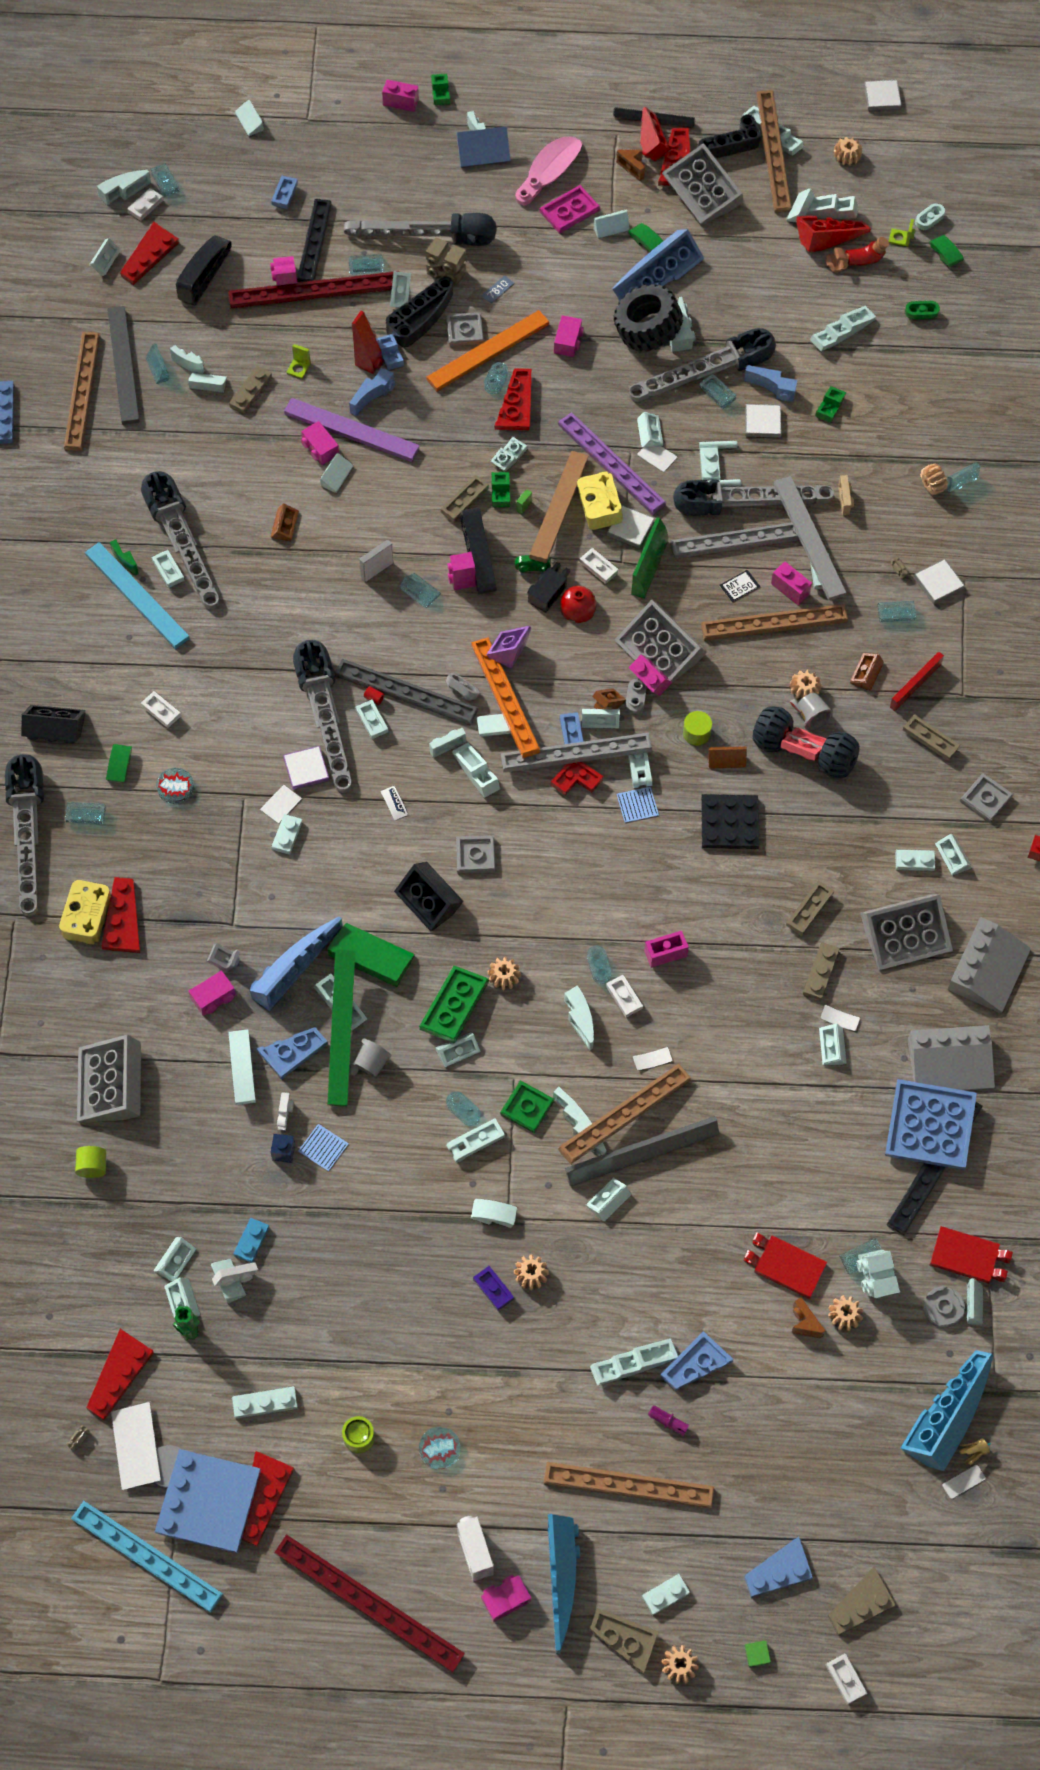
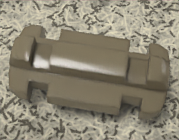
[891,557,909,579]
[66,1425,90,1451]

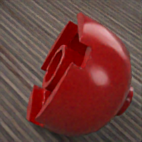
[560,586,597,623]

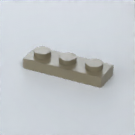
[229,366,272,414]
[441,474,489,522]
[903,714,960,761]
[786,880,834,936]
[803,942,840,1001]

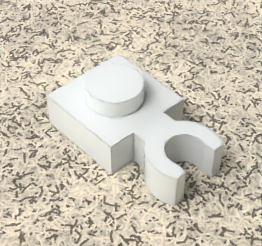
[277,1092,294,1131]

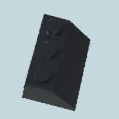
[21,705,85,743]
[394,862,464,931]

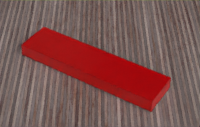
[890,652,944,711]

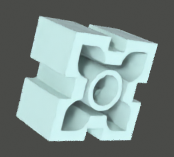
[856,1250,900,1298]

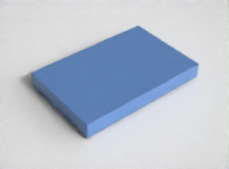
[456,126,511,167]

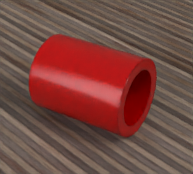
[363,686,385,705]

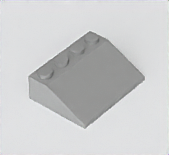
[662,143,744,224]
[615,600,707,683]
[861,894,953,970]
[947,917,1031,1014]
[908,1025,995,1091]
[77,1035,141,1123]

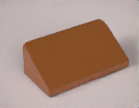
[270,503,299,541]
[850,653,884,691]
[708,746,747,769]

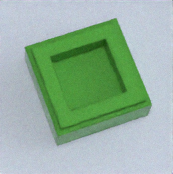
[517,489,532,514]
[744,1641,771,1667]

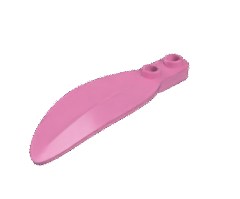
[516,137,582,206]

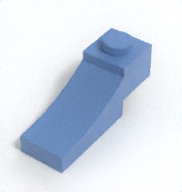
[744,365,797,402]
[349,368,395,416]

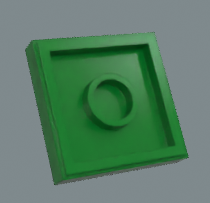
[500,1080,554,1134]

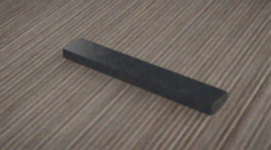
[297,198,332,283]

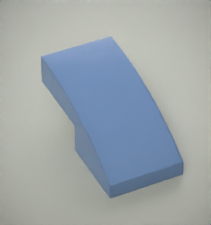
[377,334,404,370]

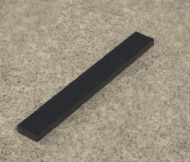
[887,1102,983,1236]

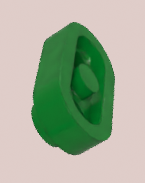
[905,301,940,319]
[515,555,551,572]

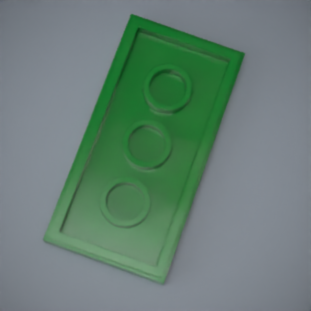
[419,965,489,1043]

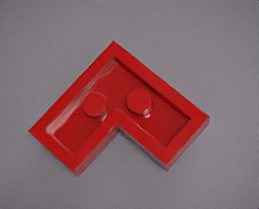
[551,762,603,796]

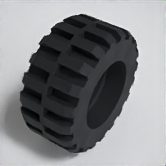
[613,284,683,352]

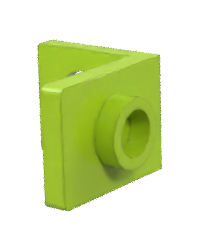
[889,219,916,247]
[287,344,311,379]

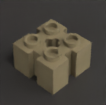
[426,237,466,286]

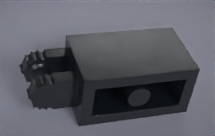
[527,562,571,613]

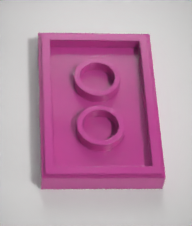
[539,185,600,234]

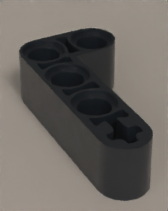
[698,114,761,159]

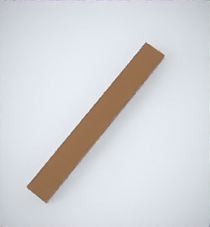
[756,90,791,213]
[64,332,100,451]
[529,451,589,563]
[701,604,848,641]
[558,1064,691,1164]
[544,1462,714,1509]

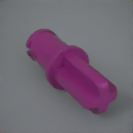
[648,1405,689,1437]

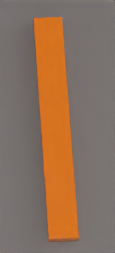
[427,310,549,392]
[471,637,540,758]

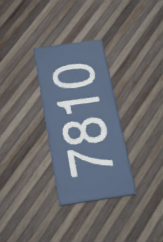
[481,275,514,303]

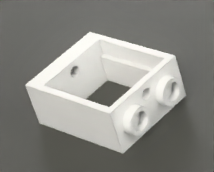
[457,1516,494,1582]

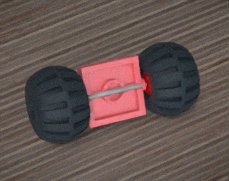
[752,706,860,778]

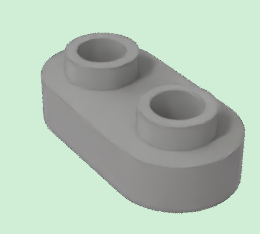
[446,673,480,701]
[625,679,647,714]

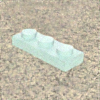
[232,1386,298,1419]

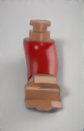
[826,237,889,272]

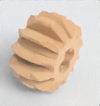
[834,137,862,166]
[920,463,948,495]
[790,669,822,700]
[488,957,521,991]
[514,1254,549,1290]
[828,1295,863,1331]
[661,1645,699,1684]

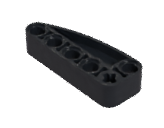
[176,235,232,306]
[386,276,453,347]
[460,507,497,595]

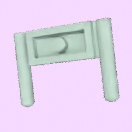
[699,441,742,487]

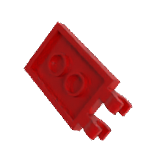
[930,1226,1013,1284]
[744,1233,827,1299]

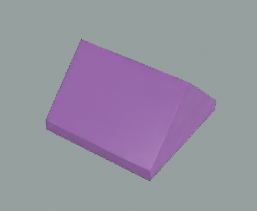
[486,626,532,669]

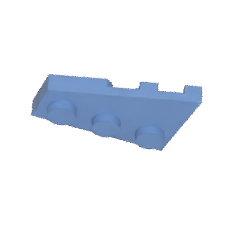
[257,1027,328,1080]
[660,1331,734,1391]
[744,1536,813,1598]

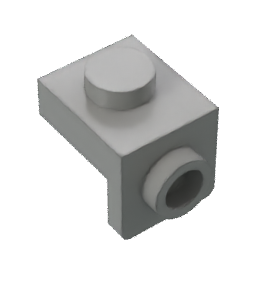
[207,943,240,972]

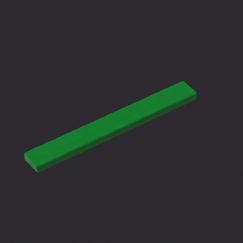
[327,950,355,1107]

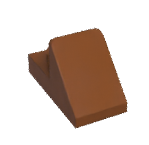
[616,149,645,181]
[592,688,626,709]
[792,1297,825,1339]

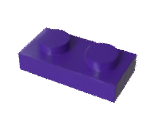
[473,1266,514,1311]

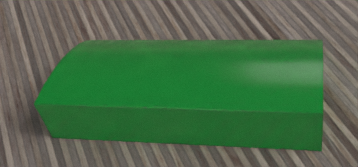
[631,517,668,599]
[328,923,415,987]

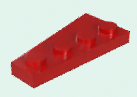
[658,128,690,186]
[120,222,180,285]
[494,368,532,431]
[101,877,140,953]
[86,1328,154,1420]
[242,1451,294,1547]

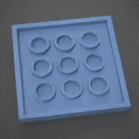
[885,1079,977,1170]
[155,1449,261,1554]

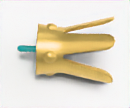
[959,1438,991,1465]

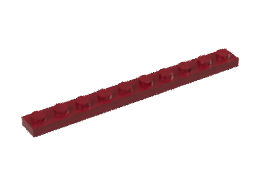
[228,271,399,309]
[274,1534,465,1673]

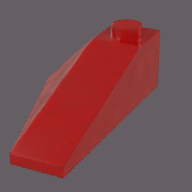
[796,216,871,252]
[352,311,383,374]

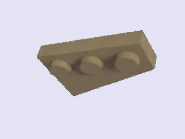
[828,1566,895,1636]
[590,1608,658,1674]

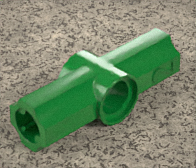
[172,1306,200,1340]

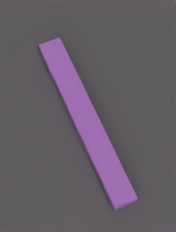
[284,398,419,462]
[558,412,666,515]

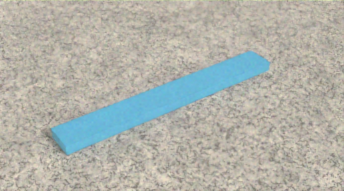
[85,542,190,649]
[71,1501,223,1613]

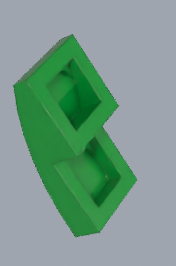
[431,74,450,105]
[628,223,663,253]
[930,235,964,267]
[815,386,847,423]
[491,472,510,507]
[110,539,139,575]
[106,744,132,783]

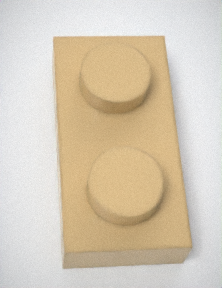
[838,475,854,515]

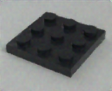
[701,794,759,849]

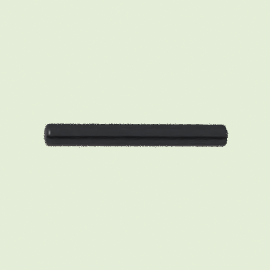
[613,107,695,127]

